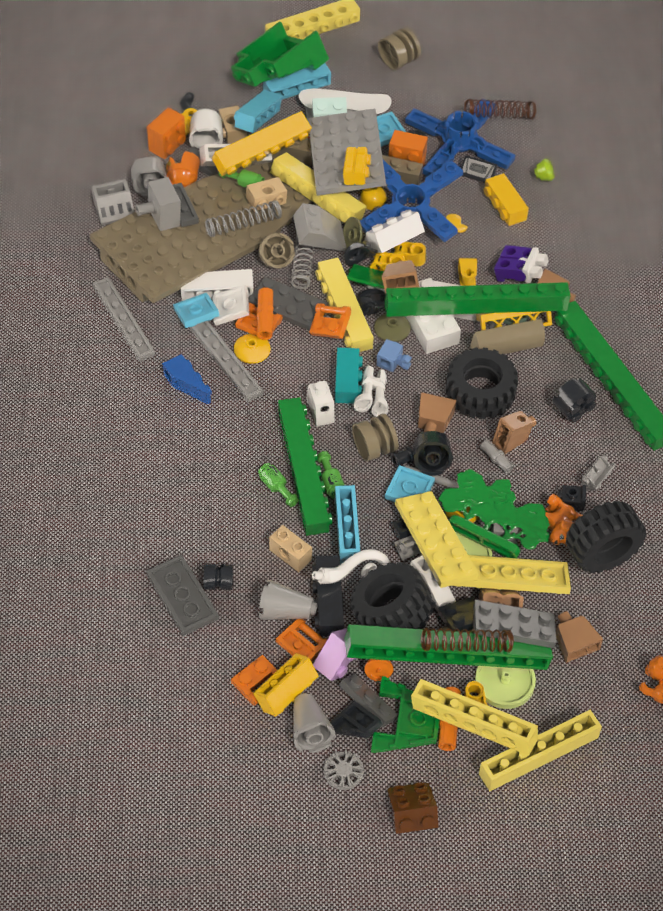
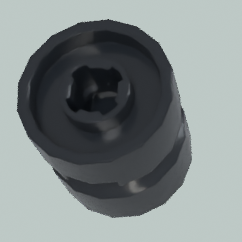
[204,564,233,590]

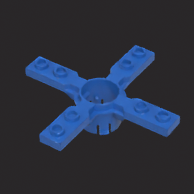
[405,99,516,176]
[360,160,463,242]

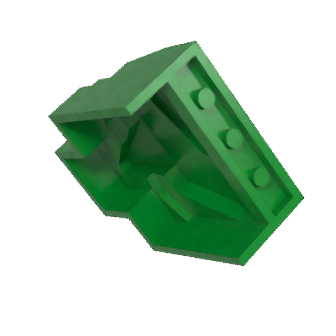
[231,21,329,87]

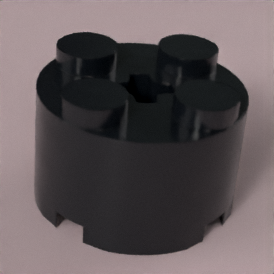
[553,378,596,423]
[413,431,453,476]

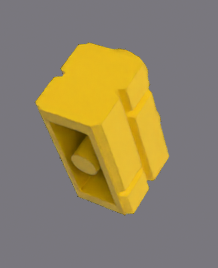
[343,147,371,185]

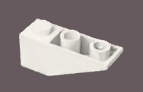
[410,555,456,611]

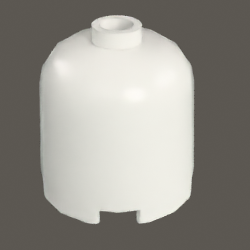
[189,108,223,149]

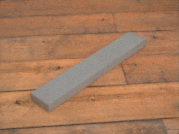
[92,277,155,362]
[190,321,263,403]

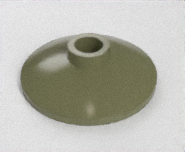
[343,217,363,248]
[374,314,411,342]

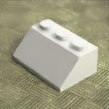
[365,210,425,253]

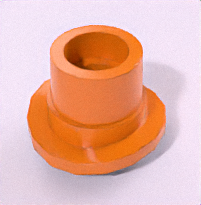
[365,659,393,681]

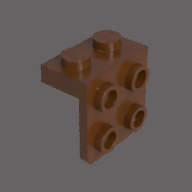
[387,782,439,834]

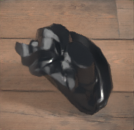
[344,241,378,267]
[357,288,386,316]

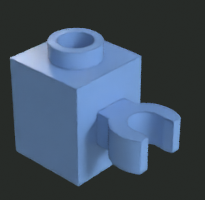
[377,339,412,372]

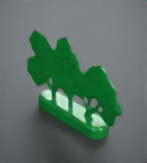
[438,469,550,559]

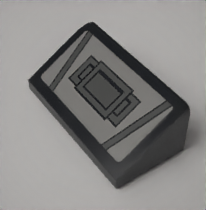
[461,155,497,183]

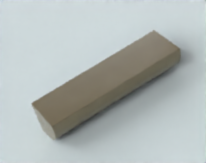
[470,319,545,354]

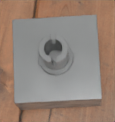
[135,177,181,231]

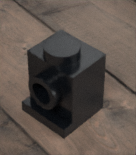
[557,485,586,512]

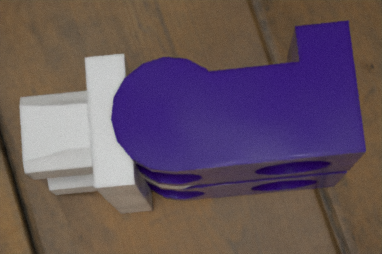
[494,245,548,283]

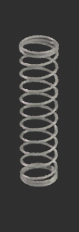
[205,200,282,237]
[291,237,314,289]

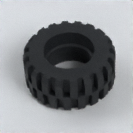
[445,347,518,419]
[566,501,646,573]
[350,562,432,629]

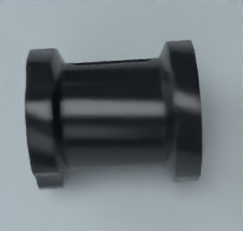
[390,446,414,468]

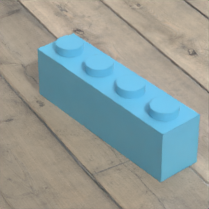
[263,63,331,99]
[234,90,282,133]
[335,485,360,565]

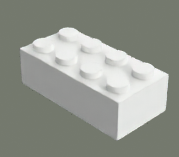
[405,278,461,354]

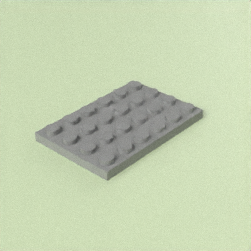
[308,108,386,196]

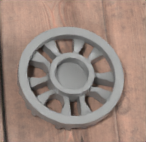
[324,751,364,790]

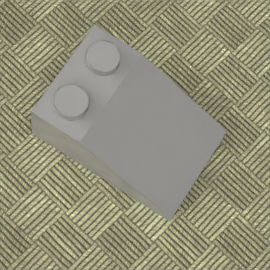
[293,203,347,251]

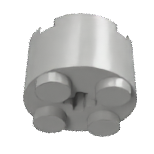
[131,157,167,197]

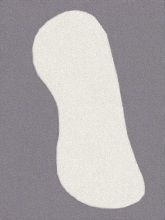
[299,88,392,114]

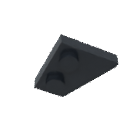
[437,597,475,632]
[330,700,383,738]

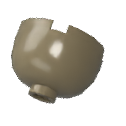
[259,233,295,269]

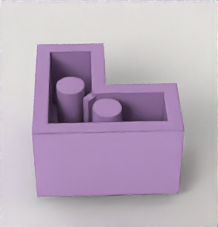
[313,628,360,681]

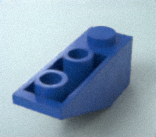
[162,354,212,404]

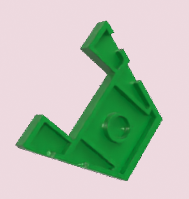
[371,676,440,753]

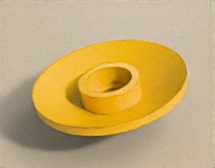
[234,334,270,364]

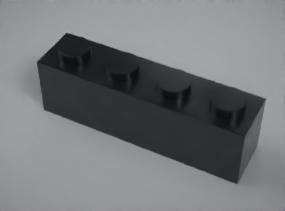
[312,555,344,636]

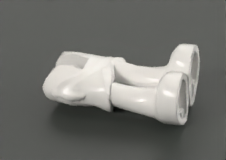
[353,366,388,417]

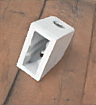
[307,381,335,427]

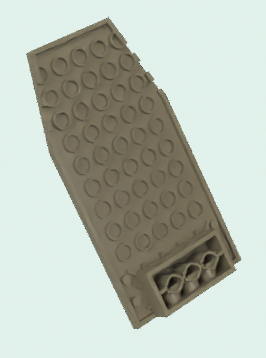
[90,162,311,303]

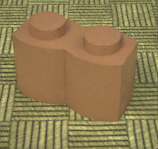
[479,588,524,608]

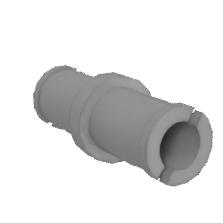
[480,439,515,474]

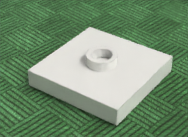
[212,285,250,326]

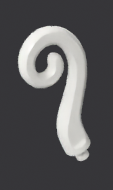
[312,549,391,584]

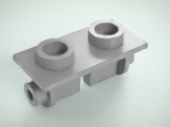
[581,455,616,491]
[394,535,421,561]

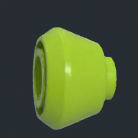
[534,158,555,181]

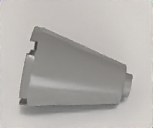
[259,580,317,620]
[293,693,336,753]

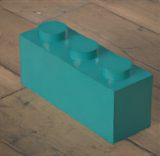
[335,347,363,404]

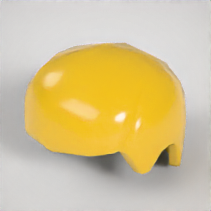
[359,186,387,210]

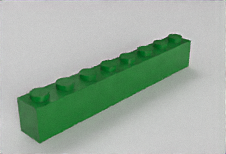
[278,397,332,536]

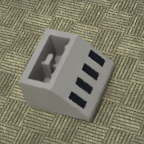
[92,179,135,225]

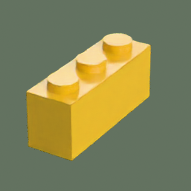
[484,173,529,226]
[253,653,319,717]

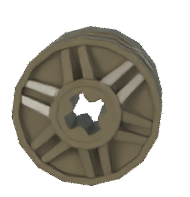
[378,27,421,70]
[352,413,399,462]

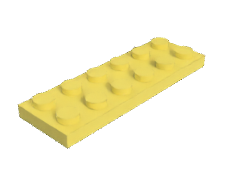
[395,491,479,588]
[452,555,571,594]

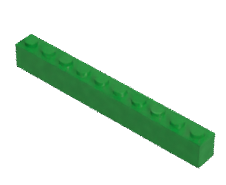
[385,282,571,317]
[554,301,663,451]
[344,625,553,670]

